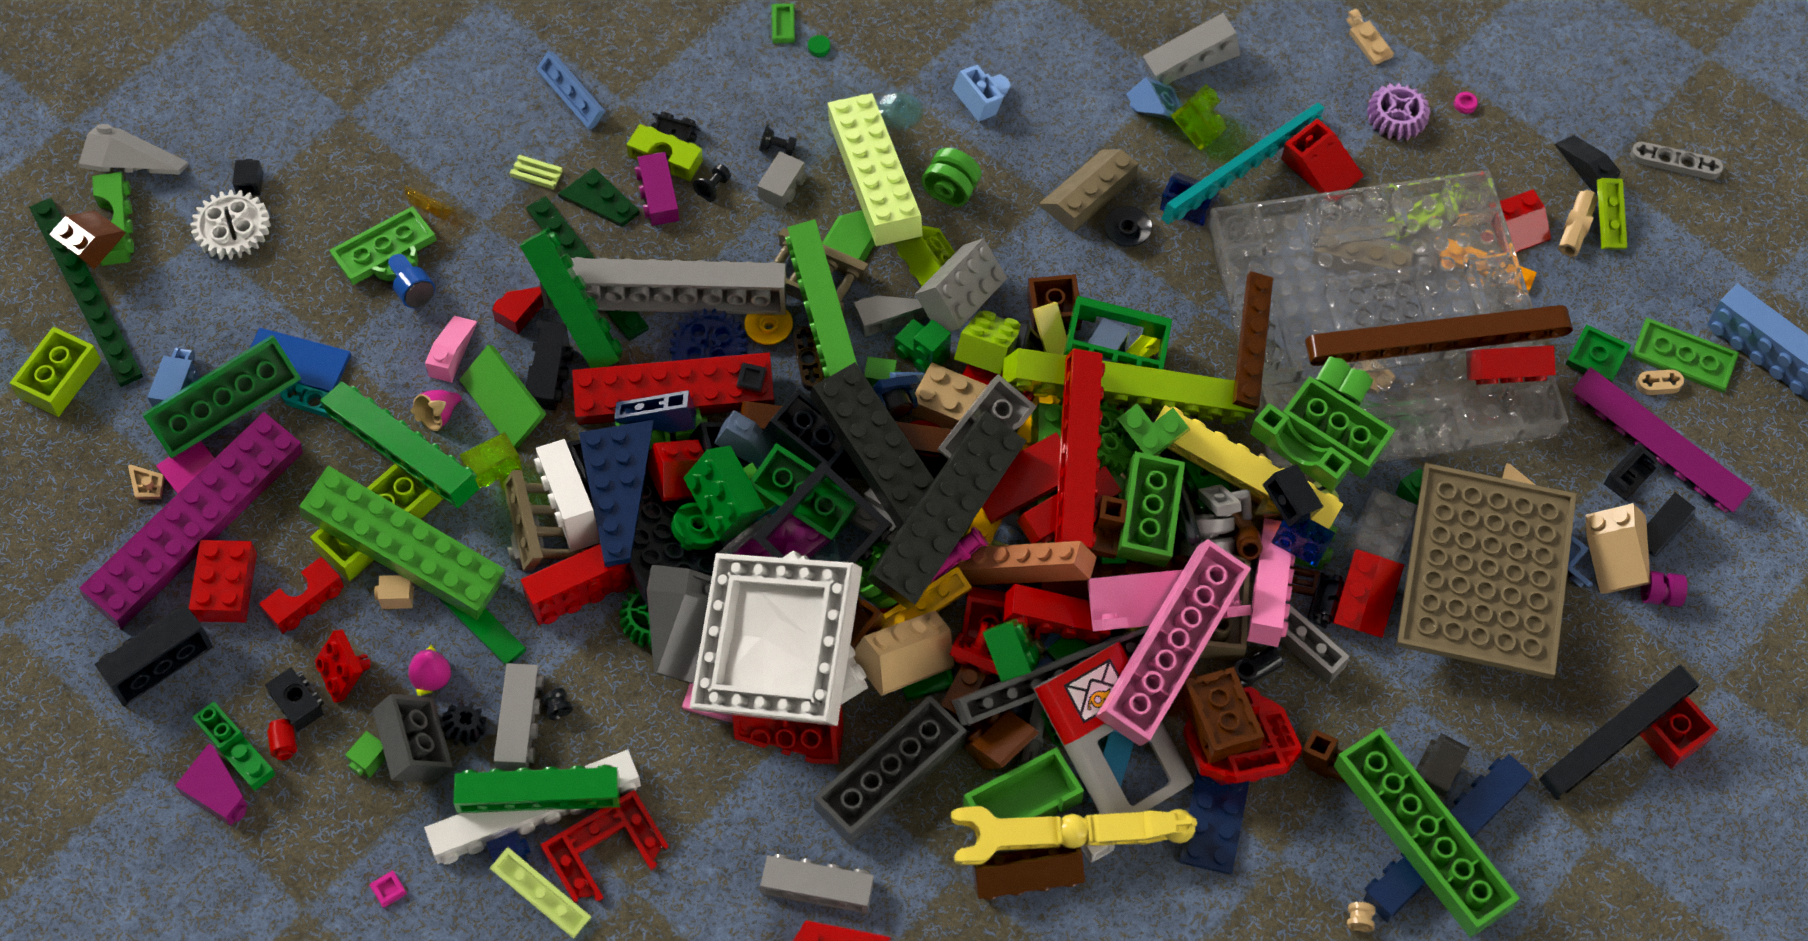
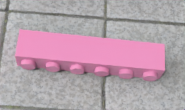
[1247,518,1298,647]

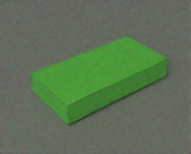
[772,3,795,43]

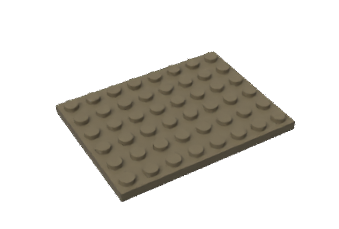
[1396,463,1577,679]

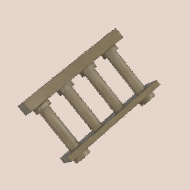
[774,227,868,315]
[503,470,588,571]

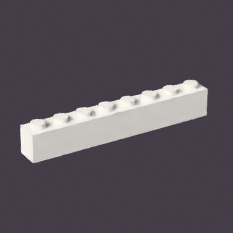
[424,750,641,864]

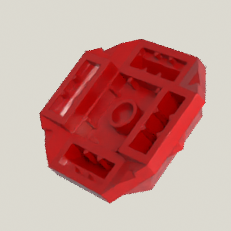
[1183,687,1302,786]

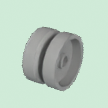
[1178,514,1236,556]

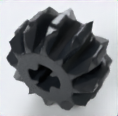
[441,700,486,747]

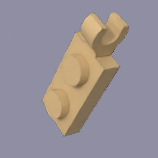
[1346,9,1394,66]

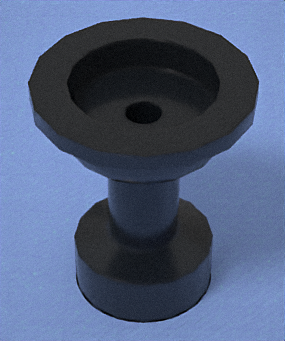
[759,124,797,156]
[693,164,731,202]

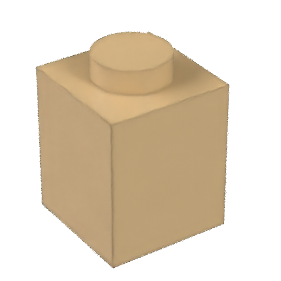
[374,575,414,609]

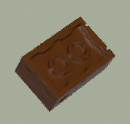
[1180,667,1264,764]

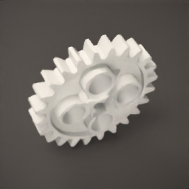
[191,190,271,260]

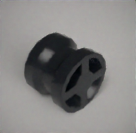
[541,688,573,720]

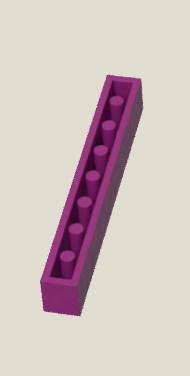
[1572,367,1754,513]

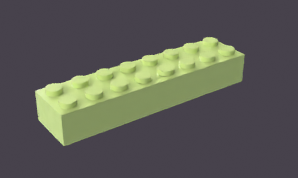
[828,93,922,246]

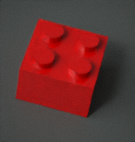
[1640,697,1719,769]

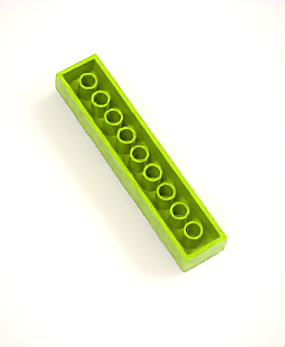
[1002,348,1254,424]

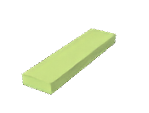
[490,847,591,939]

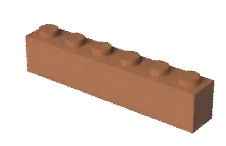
[948,541,1097,585]

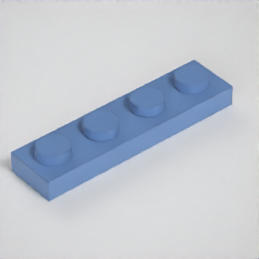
[536,51,606,129]

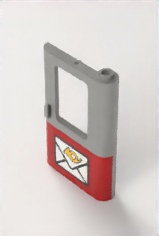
[1033,640,1194,814]

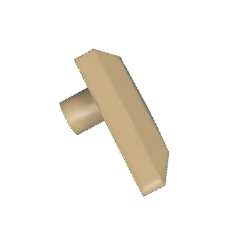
[128,465,165,499]

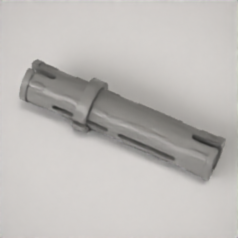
[1020,698,1045,765]

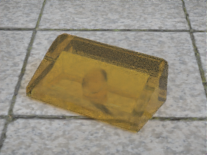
[404,186,455,220]
[1250,498,1282,522]

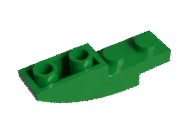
[192,701,276,791]

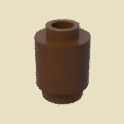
[1235,526,1263,560]

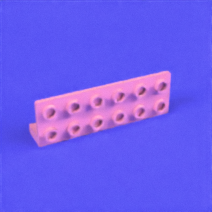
[1088,570,1252,631]

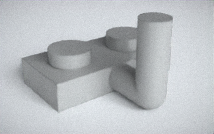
[1198,484,1252,520]

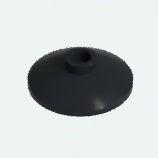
[1104,206,1152,247]

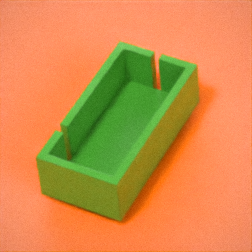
[963,747,1084,819]

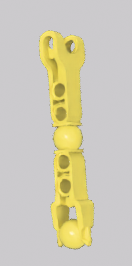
[951,806,1197,865]

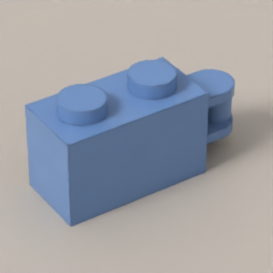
[147,347,198,407]

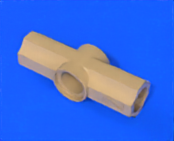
[1558,190,1598,257]

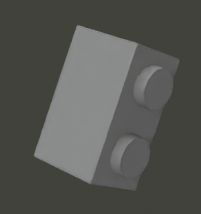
[757,152,807,209]

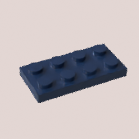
[1179,769,1250,875]

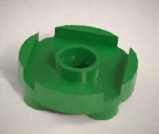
[671,503,718,550]

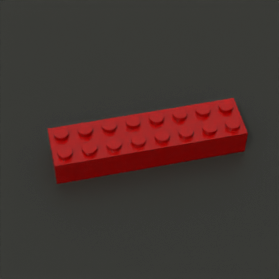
[572,352,775,425]

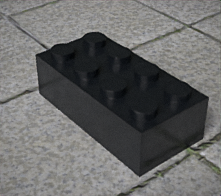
[94,604,213,707]

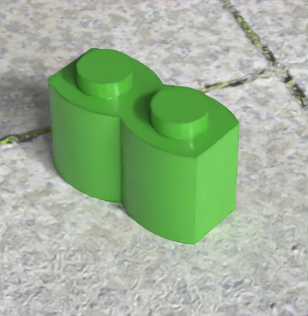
[1316,356,1374,406]

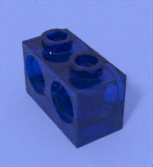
[1271,519,1335,567]

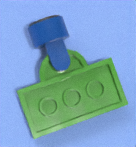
[329,206,437,308]

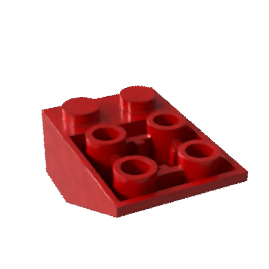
[1281,118,1364,203]

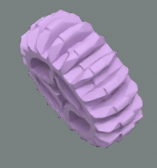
[1367,83,1430,141]

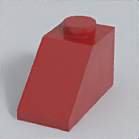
[492,287,544,334]

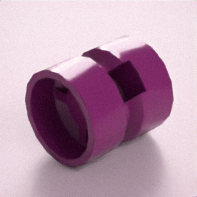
[1640,571,1688,607]

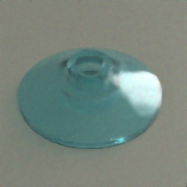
[878,92,923,129]

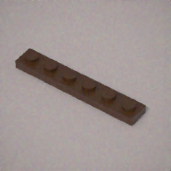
[1232,271,1273,411]

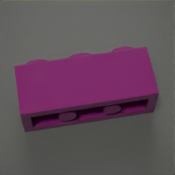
[635,152,679,226]

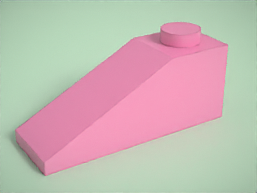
[425,316,477,383]

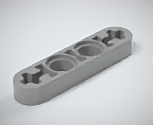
[1630,142,1723,180]

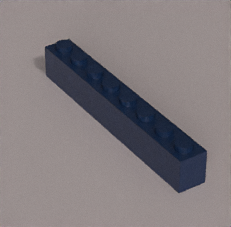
[1363,754,1533,923]

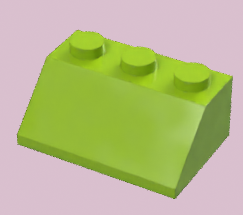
[893,225,956,287]

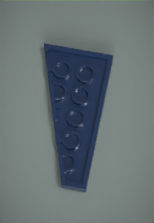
[579,420,654,567]

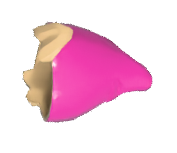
[410,390,462,431]

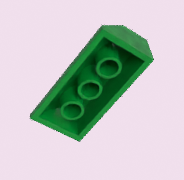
[750,443,860,541]

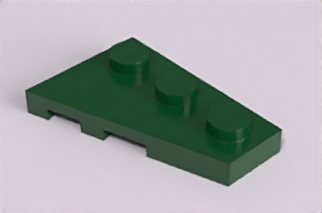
[558,167,640,227]

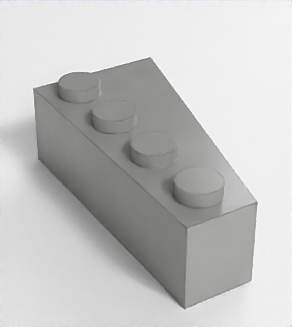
[1143,13,1240,84]

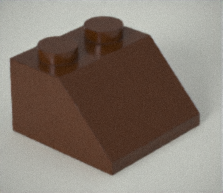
[49,210,126,270]
[941,664,997,732]
[963,710,1039,770]

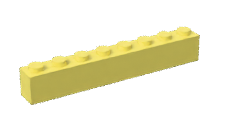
[1156,405,1343,536]

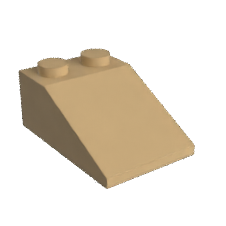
[1585,503,1651,594]

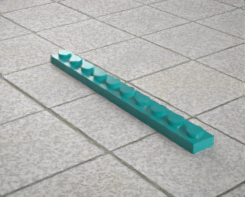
[1162,102,1325,225]

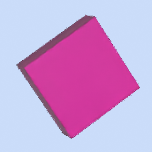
[369,870,407,908]

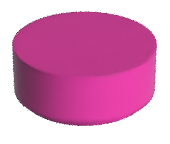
[1454,92,1478,114]

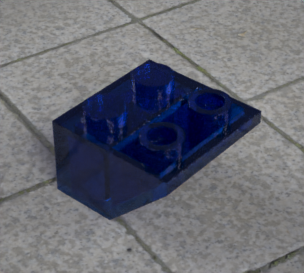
[1160,172,1220,226]

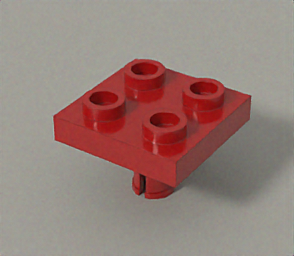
[949,622,998,675]
[314,629,370,703]

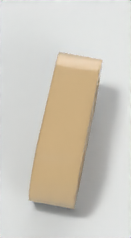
[1636,370,1684,395]

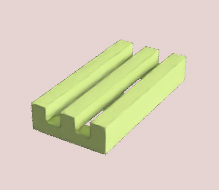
[510,155,563,190]

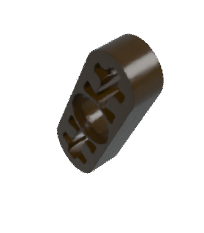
[793,326,823,391]

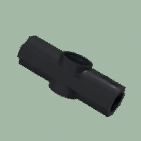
[1233,646,1284,688]

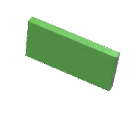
[1631,317,1739,393]
[459,345,547,449]

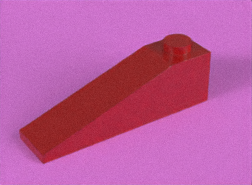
[732,704,844,764]

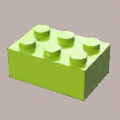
[954,310,1021,375]
[9,327,102,417]

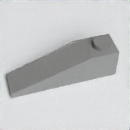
[79,124,188,174]
[937,374,1037,459]

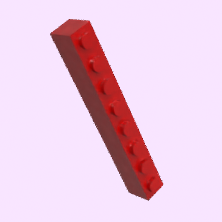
[1055,348,1105,550]

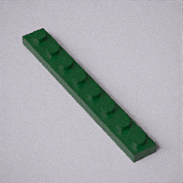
[526,196,649,341]

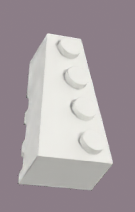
[534,439,600,552]

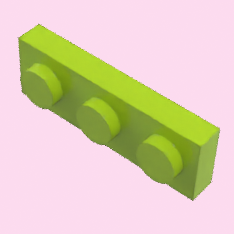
[1597,178,1627,250]

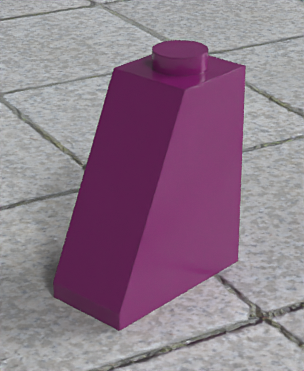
[175,744,248,826]

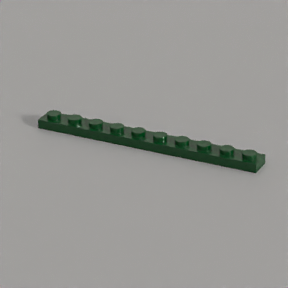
[29,197,143,388]

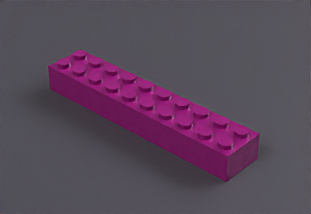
[79,412,303,630]

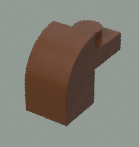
[1090,495,1128,559]
[1302,729,1347,784]

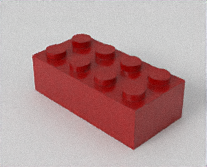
[520,544,632,626]

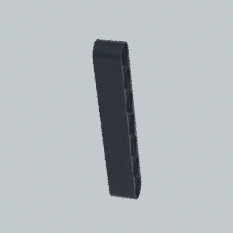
[1539,665,1700,800]

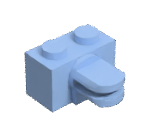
[952,65,1010,122]

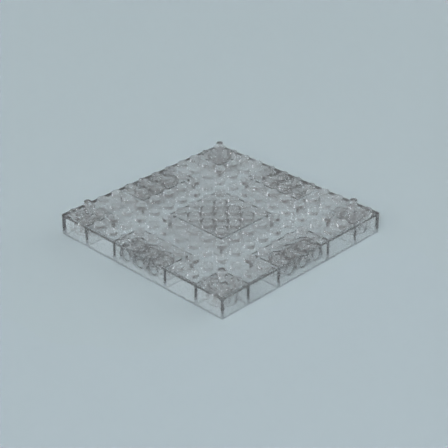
[1207,170,1569,474]

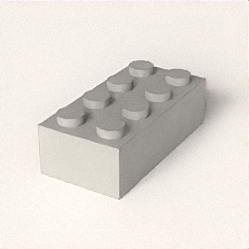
[915,238,1007,331]

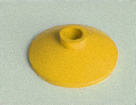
[744,309,793,345]

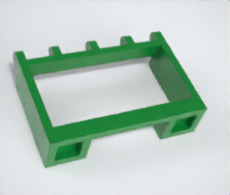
[1063,296,1172,370]

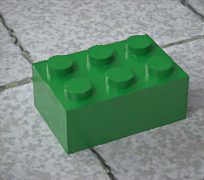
[683,445,765,541]

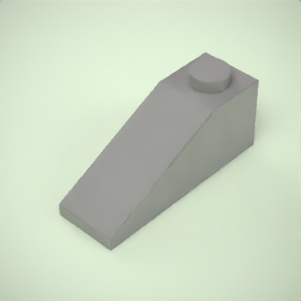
[854,296,928,337]

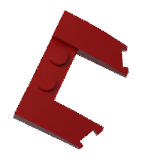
[540,790,669,903]

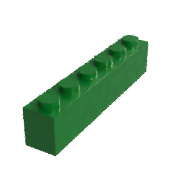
[520,228,623,368]
[453,764,620,814]

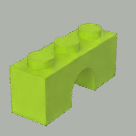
[627,124,703,181]

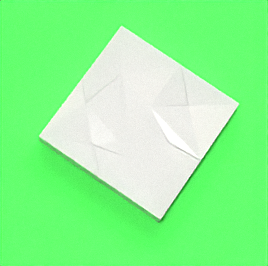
[690,553,862,726]

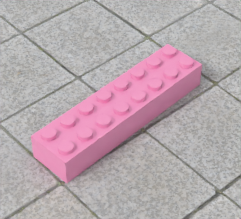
[1096,539,1251,746]

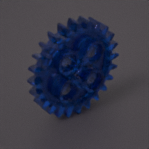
[669,308,749,361]

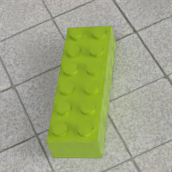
[310,441,443,581]

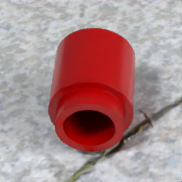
[267,719,297,760]

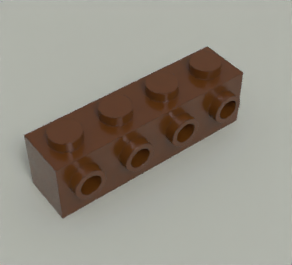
[972,844,1085,900]

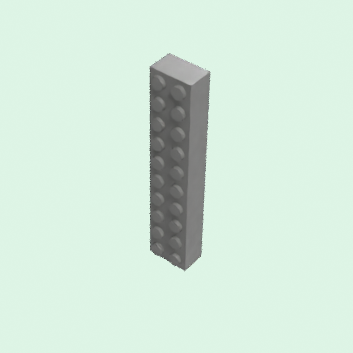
[539,257,787,315]

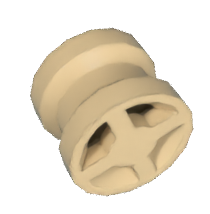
[1347,902,1376,932]

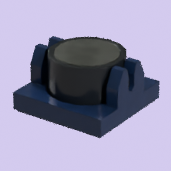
[872,375,920,421]

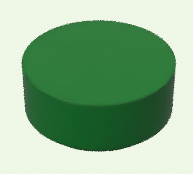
[808,35,830,57]

